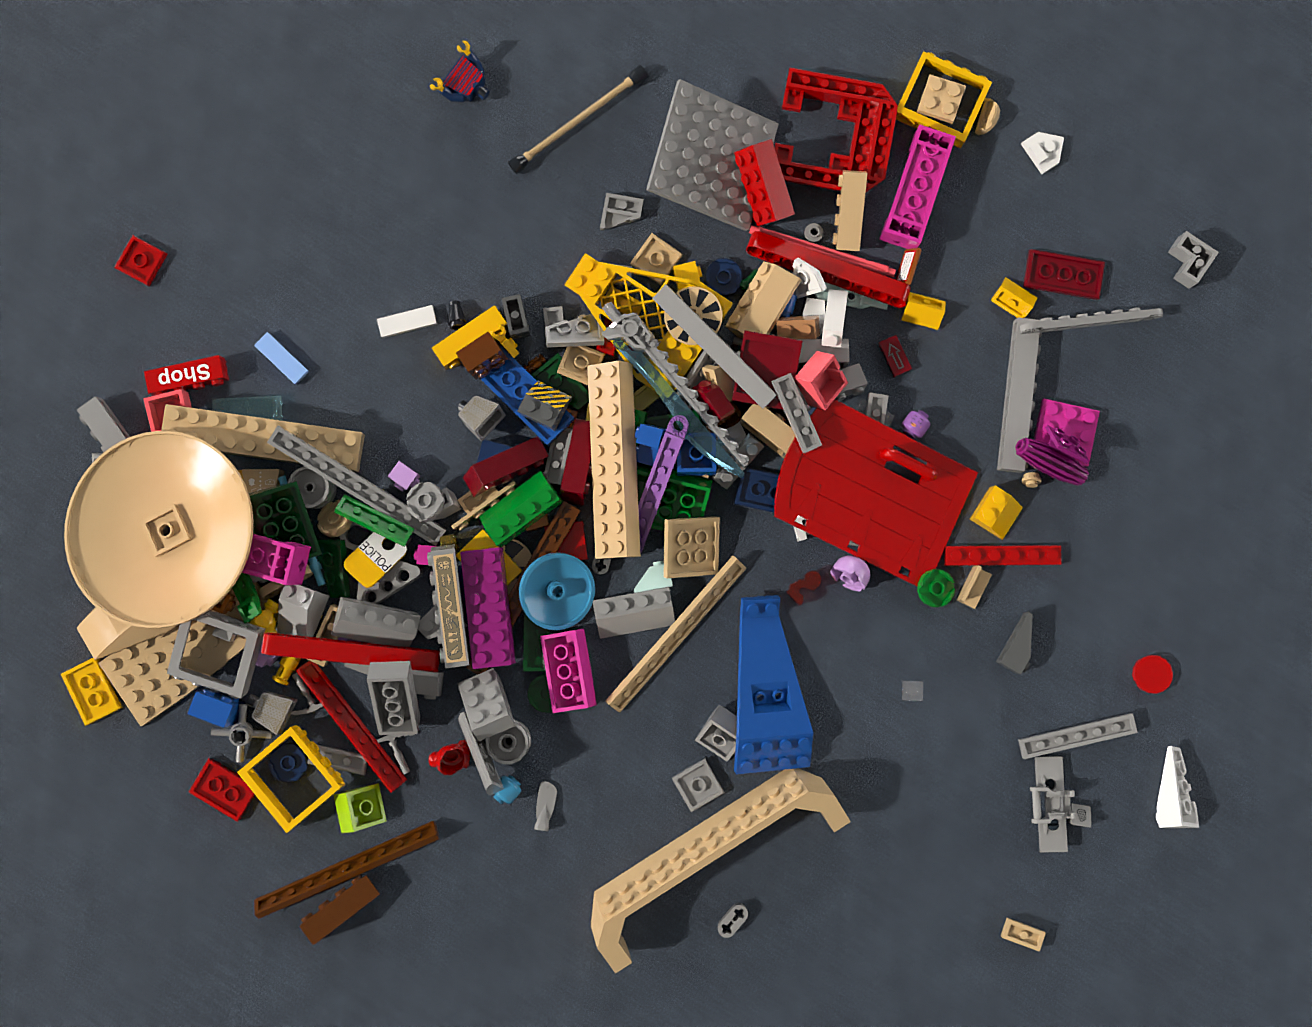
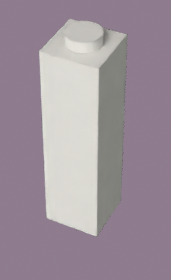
[821,289,848,347]

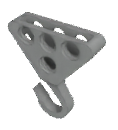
[340,522,423,604]

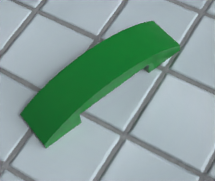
[232,573,262,623]

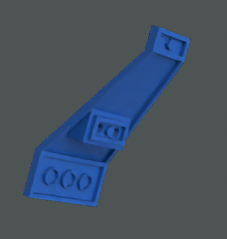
[734,595,813,774]

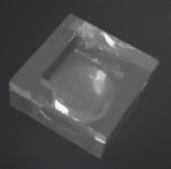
[902,680,923,701]

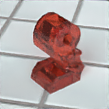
[786,571,821,606]

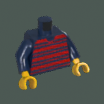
[430,41,490,102]

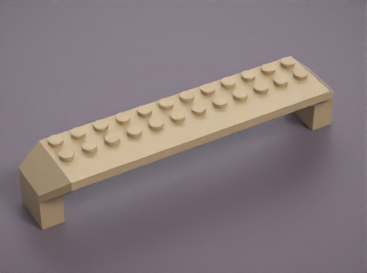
[591,768,851,973]

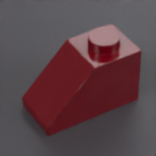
[692,380,735,420]

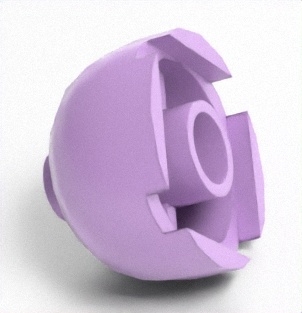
[830,555,870,592]

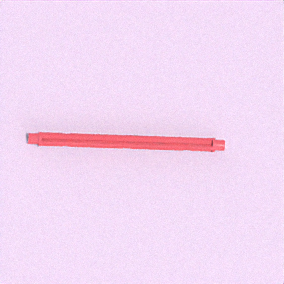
[749,225,896,278]

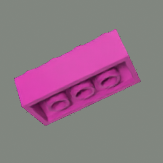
[540,629,597,713]

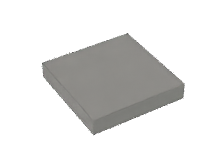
[672,758,725,812]

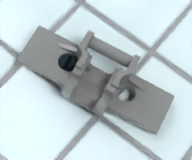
[1030,757,1076,852]

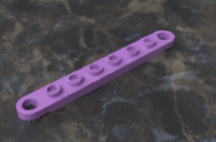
[638,415,689,553]

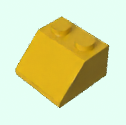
[970,485,1023,540]

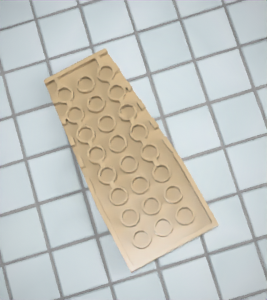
[98,575,278,727]

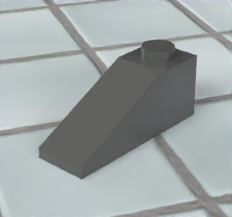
[996,612,1033,675]

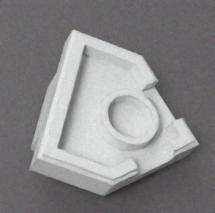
[1021,132,1064,174]
[793,258,827,299]

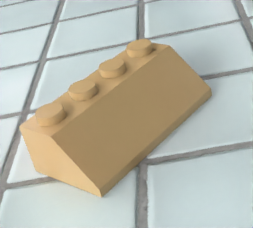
[725,261,801,339]

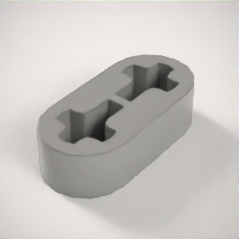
[717,903,748,938]

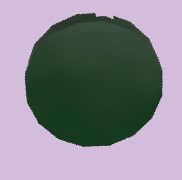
[528,674,553,713]

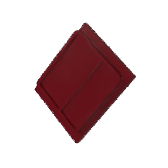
[732,330,803,410]

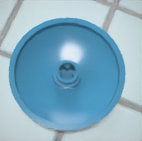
[519,552,595,630]

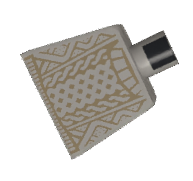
[458,396,506,441]
[246,691,298,735]

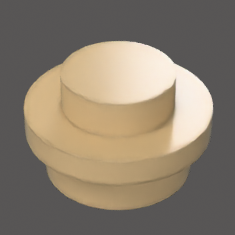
[1022,472,1042,488]

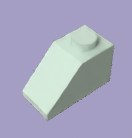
[634,561,673,593]

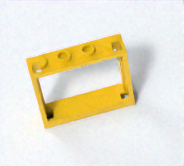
[896,51,992,149]
[237,725,345,833]

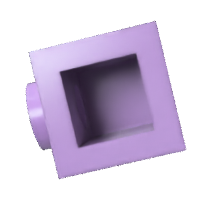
[388,461,420,491]

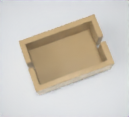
[740,404,795,458]

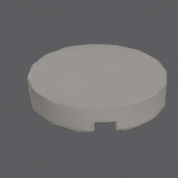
[406,482,445,521]

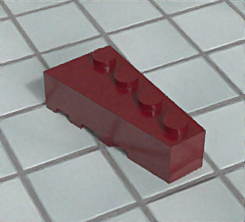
[560,419,592,506]
[463,436,549,497]

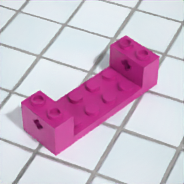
[879,124,956,249]
[242,534,311,585]

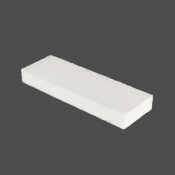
[377,305,437,338]

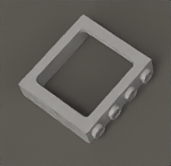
[167,610,265,699]

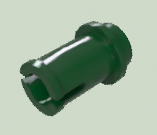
[739,269,758,293]

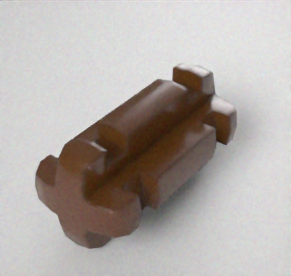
[524,354,547,374]

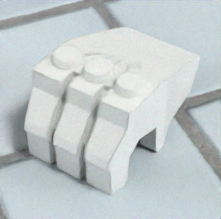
[802,298,825,336]

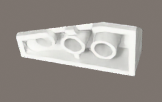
[1156,746,1199,828]

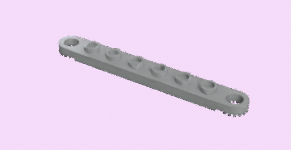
[1019,308,1163,334]

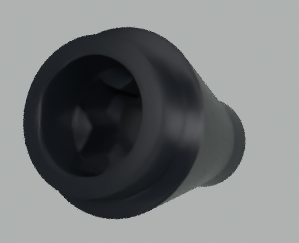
[448,301,467,330]

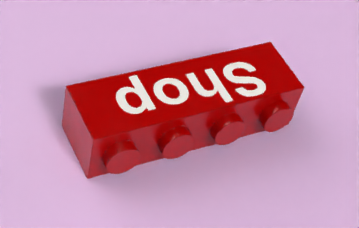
[144,355,229,396]

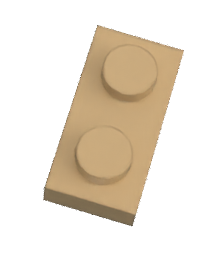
[1001,918,1046,952]

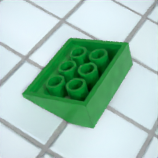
[637,462,713,531]

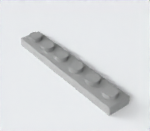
[1018,713,1138,759]

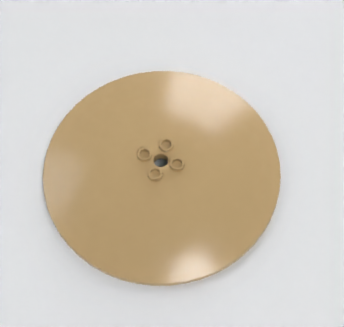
[64,431,254,628]

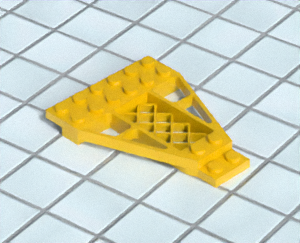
[565,253,733,400]

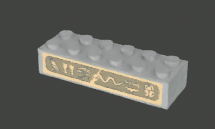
[427,544,469,668]

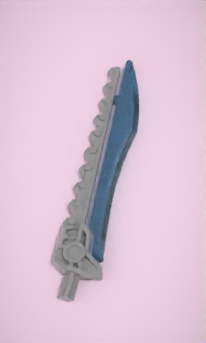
[602,302,749,478]

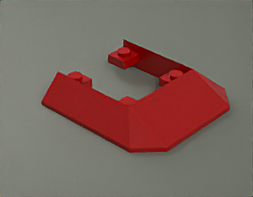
[774,68,898,193]

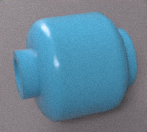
[493,774,521,804]

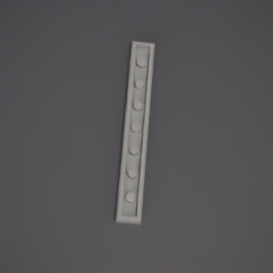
[652,284,777,409]

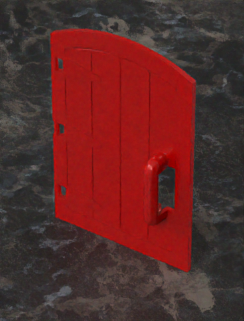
[774,399,978,587]

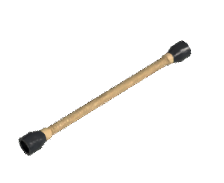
[508,65,649,174]

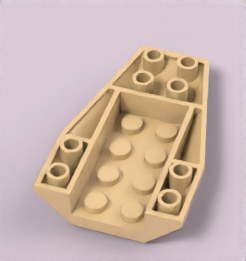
[77,607,177,660]

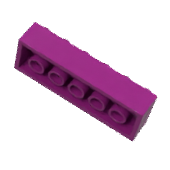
[460,547,516,669]

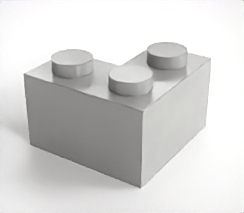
[1168,231,1219,289]

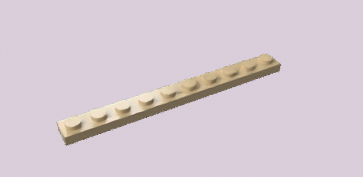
[606,556,746,713]

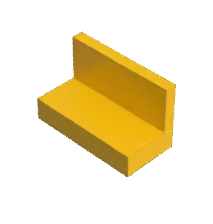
[991,277,1037,318]
[901,292,946,330]

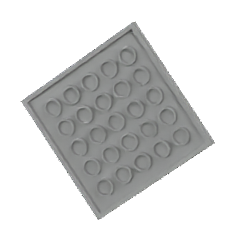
[646,79,779,231]

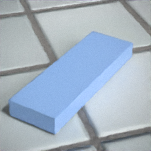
[254,332,309,385]

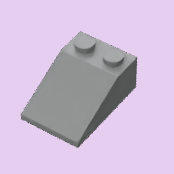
[277,585,329,637]

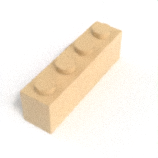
[833,170,867,251]

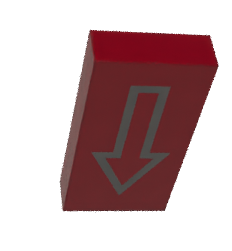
[878,335,912,377]

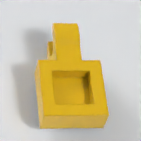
[490,324,519,358]

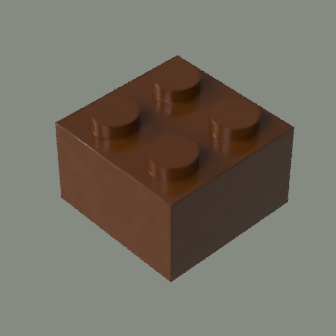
[456,332,508,380]

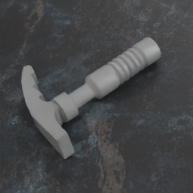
[290,673,323,715]
[377,734,415,775]

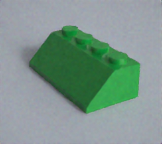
[479,471,563,547]

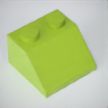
[333,783,387,833]

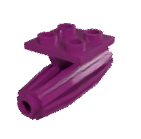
[1015,425,1089,486]

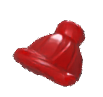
[428,740,471,775]

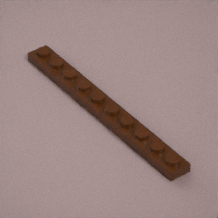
[466,501,581,675]
[254,820,439,919]

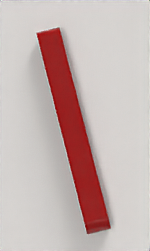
[746,231,911,308]
[261,632,440,672]

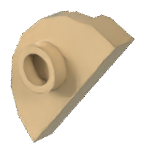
[975,98,1000,135]

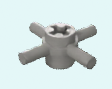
[211,704,272,763]

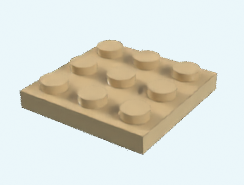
[664,516,720,578]

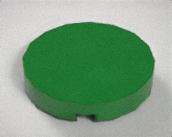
[917,569,955,607]

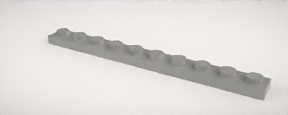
[267,425,446,546]

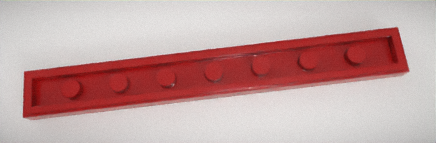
[296,660,407,793]

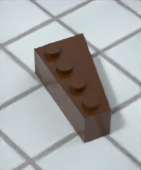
[299,874,380,945]

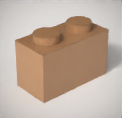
[777,316,820,339]

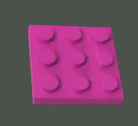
[1033,399,1100,467]

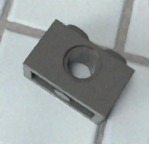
[501,294,531,340]

